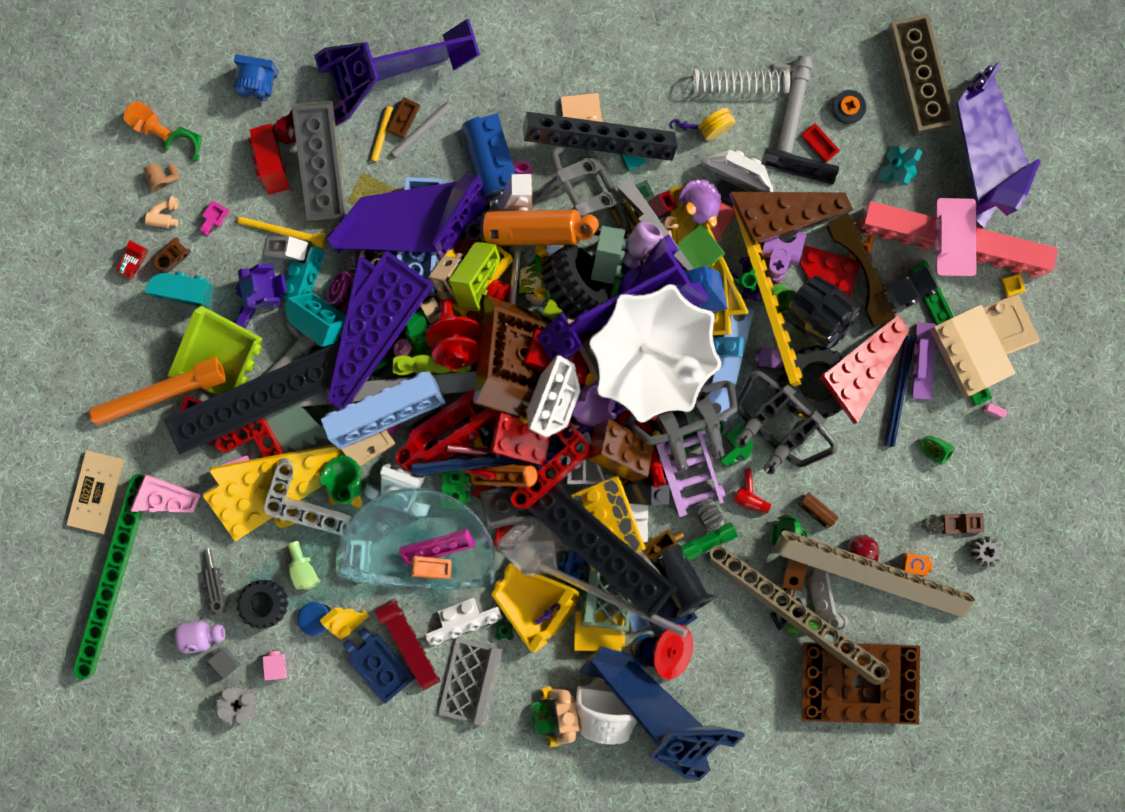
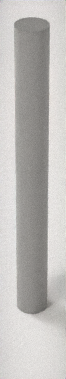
[391,102,452,158]

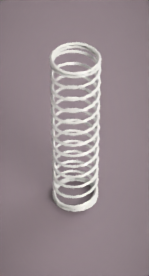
[693,68,790,93]

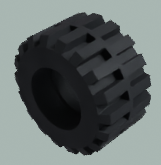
[236,580,289,629]

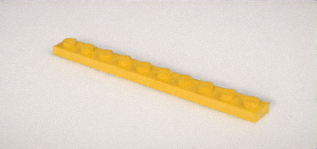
[733,205,802,387]

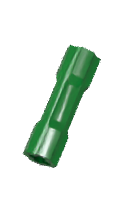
[681,522,738,560]

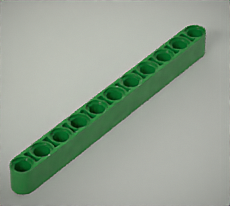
[74,474,144,680]

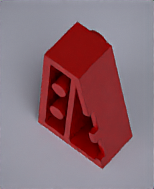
[248,123,291,195]

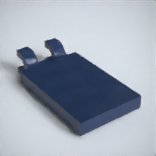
[343,627,415,704]

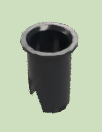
[651,544,715,619]

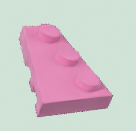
[130,474,200,512]

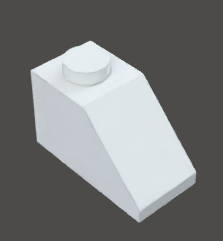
[264,236,308,261]

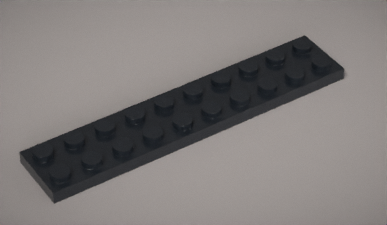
[163,341,341,455]
[506,463,677,618]

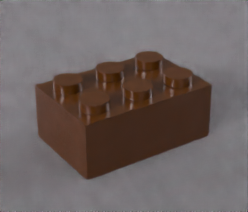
[588,419,654,482]

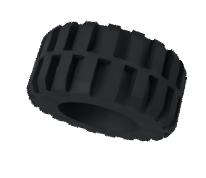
[541,245,610,319]
[778,345,843,419]

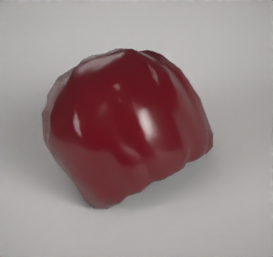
[273,109,296,145]
[846,535,880,562]

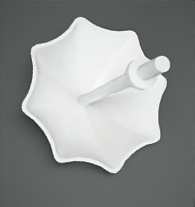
[590,285,721,422]

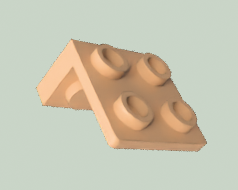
[561,93,603,122]

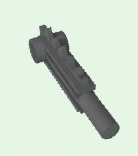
[202,549,229,617]

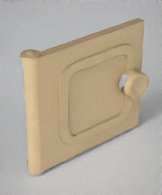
[983,294,1040,355]
[342,430,395,467]

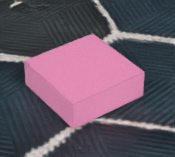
[983,403,1007,419]

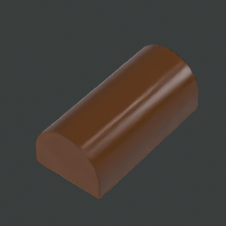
[798,492,839,529]

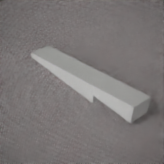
[618,177,693,272]

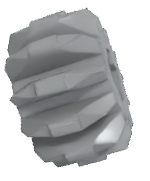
[970,536,1004,568]

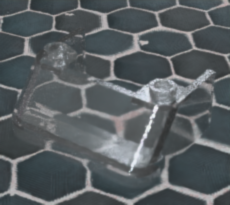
[498,521,572,576]

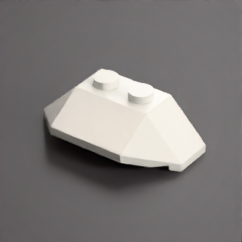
[702,150,773,192]
[527,356,580,437]

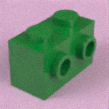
[404,311,431,352]
[442,471,470,507]

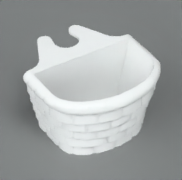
[576,678,638,744]

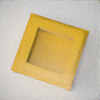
[1001,273,1026,297]

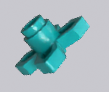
[877,146,922,186]

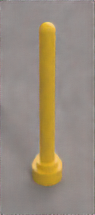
[237,217,327,249]

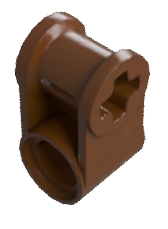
[154,237,191,273]

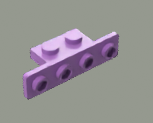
[912,323,936,400]

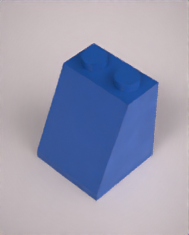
[684,266,728,313]

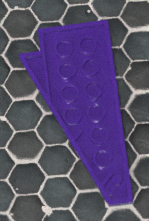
[328,250,435,410]

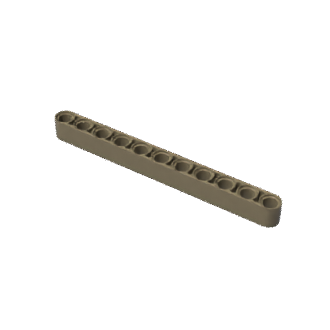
[774,531,975,617]
[708,546,889,685]

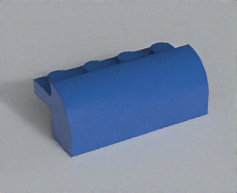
[461,113,516,199]

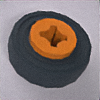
[832,90,867,124]

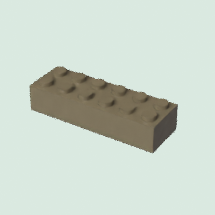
[887,13,956,136]

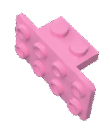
[934,198,976,276]

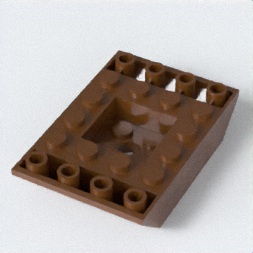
[474,295,552,418]
[801,642,920,725]

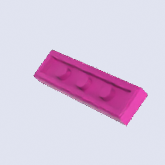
[398,529,476,566]

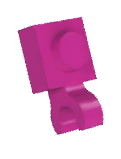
[200,200,230,236]

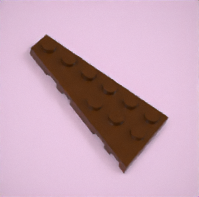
[729,192,853,245]

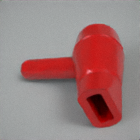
[733,468,772,515]

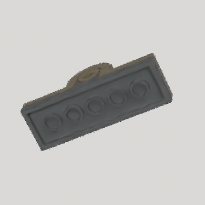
[292,101,346,221]

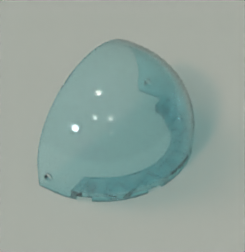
[335,488,495,590]

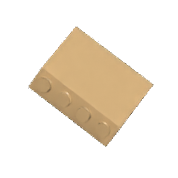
[929,305,1015,398]

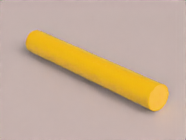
[370,106,393,162]

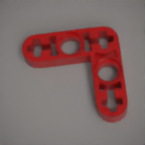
[216,418,285,457]

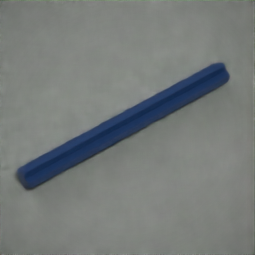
[884,335,915,447]
[411,455,526,476]

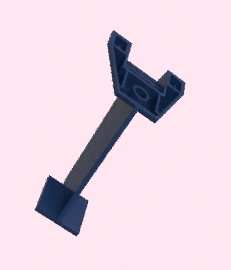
[579,646,745,781]

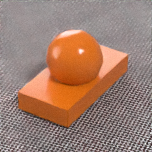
[411,556,452,580]

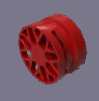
[484,279,510,301]

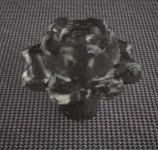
[921,514,944,535]

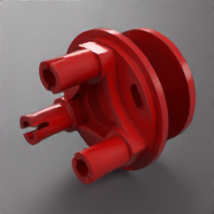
[425,299,482,371]

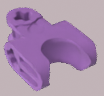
[760,232,806,282]

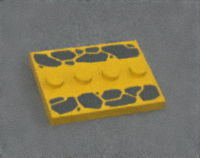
[572,476,646,571]

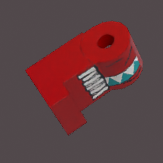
[116,240,149,280]

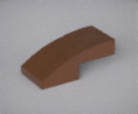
[941,513,984,534]

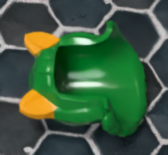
[318,455,362,508]

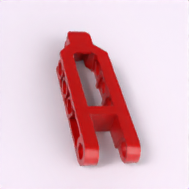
[395,388,508,472]

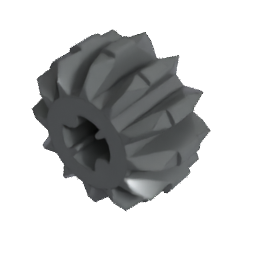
[695,498,724,532]

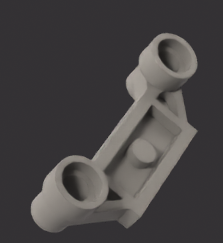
[808,568,848,630]

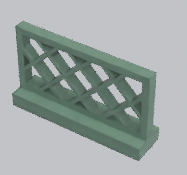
[580,564,631,632]

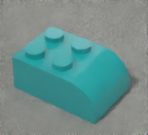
[145,272,214,308]
[285,292,346,346]

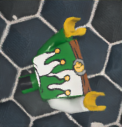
[517,245,550,305]

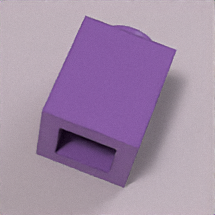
[754,347,783,371]

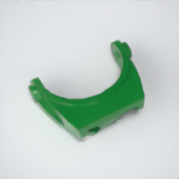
[164,127,202,162]

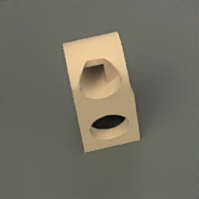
[420,297,441,325]

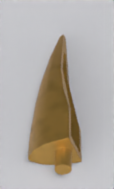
[642,529,684,562]

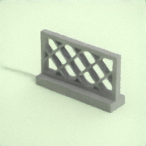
[439,638,503,726]

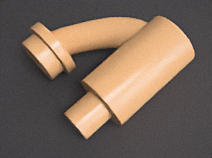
[145,196,178,229]

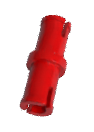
[649,448,666,488]

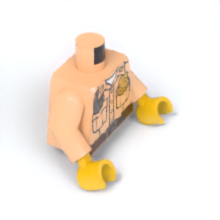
[539,686,579,748]

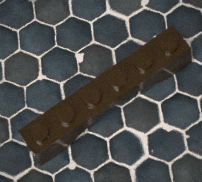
[825,213,897,327]

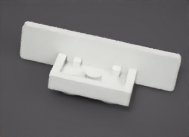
[425,598,502,646]

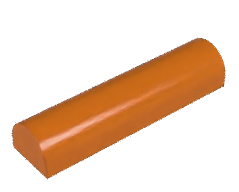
[470,465,537,487]

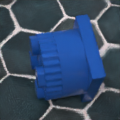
[233,54,279,101]

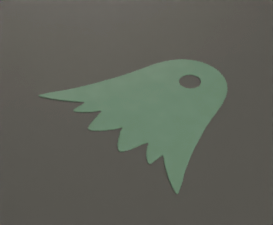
[250,403,329,460]

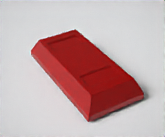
[801,123,840,163]

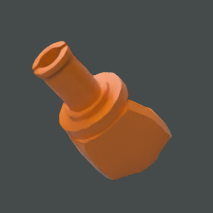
[123,101,172,141]

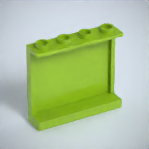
[168,306,263,396]

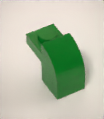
[720,424,753,467]

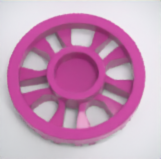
[327,271,352,306]

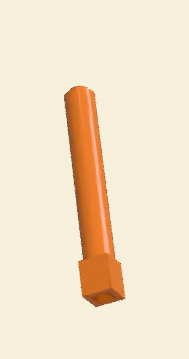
[88,356,225,426]

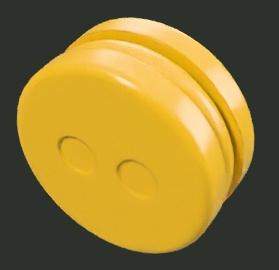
[698,108,735,140]

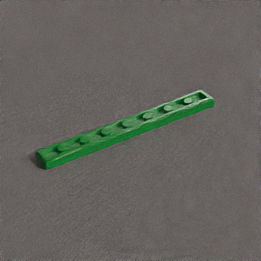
[909,260,992,406]

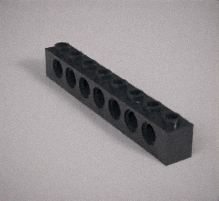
[523,112,678,161]

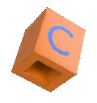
[901,553,932,576]

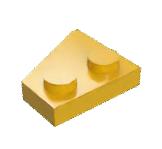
[320,608,370,640]

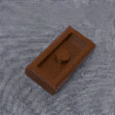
[387,97,421,140]

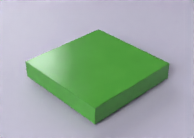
[677,224,725,269]

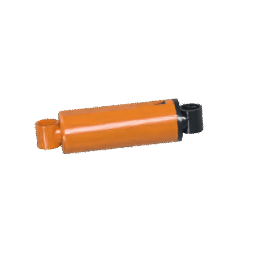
[465,210,599,245]

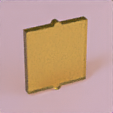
[350,173,393,203]

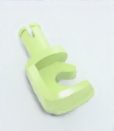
[287,541,320,590]

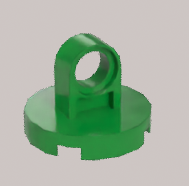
[770,514,808,546]

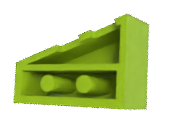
[449,242,500,312]

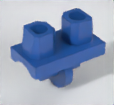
[555,548,588,585]

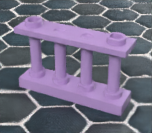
[656,429,725,517]

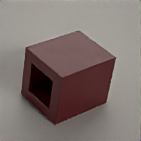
[647,191,678,219]

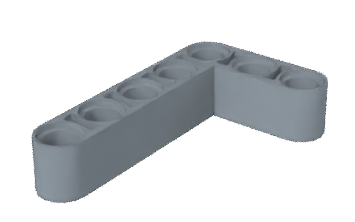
[264,458,357,537]

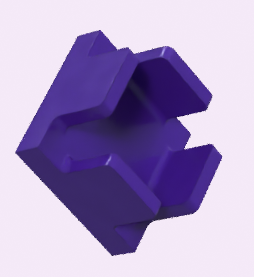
[238,264,287,308]

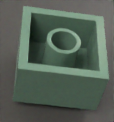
[591,226,627,284]

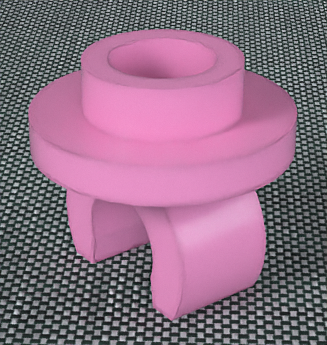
[393,339,413,357]

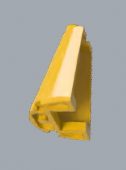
[491,564,579,653]

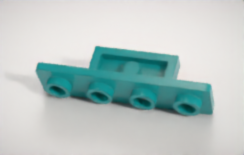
[279,246,325,299]

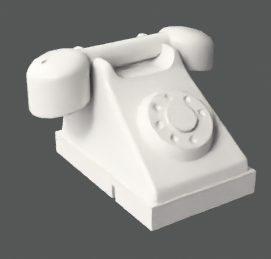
[364,462,431,516]

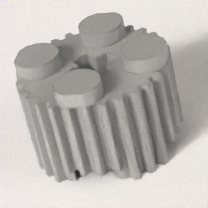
[216,684,259,726]

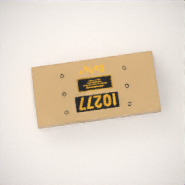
[67,450,125,534]

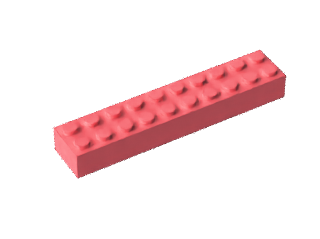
[859,201,1058,278]

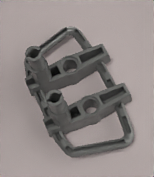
[536,146,630,236]
[735,371,838,475]
[625,380,738,472]

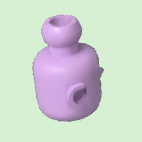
[623,222,663,269]
[175,620,225,654]

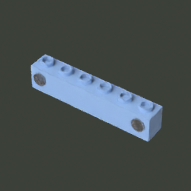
[707,308,754,422]

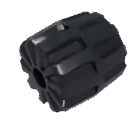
[786,276,860,349]

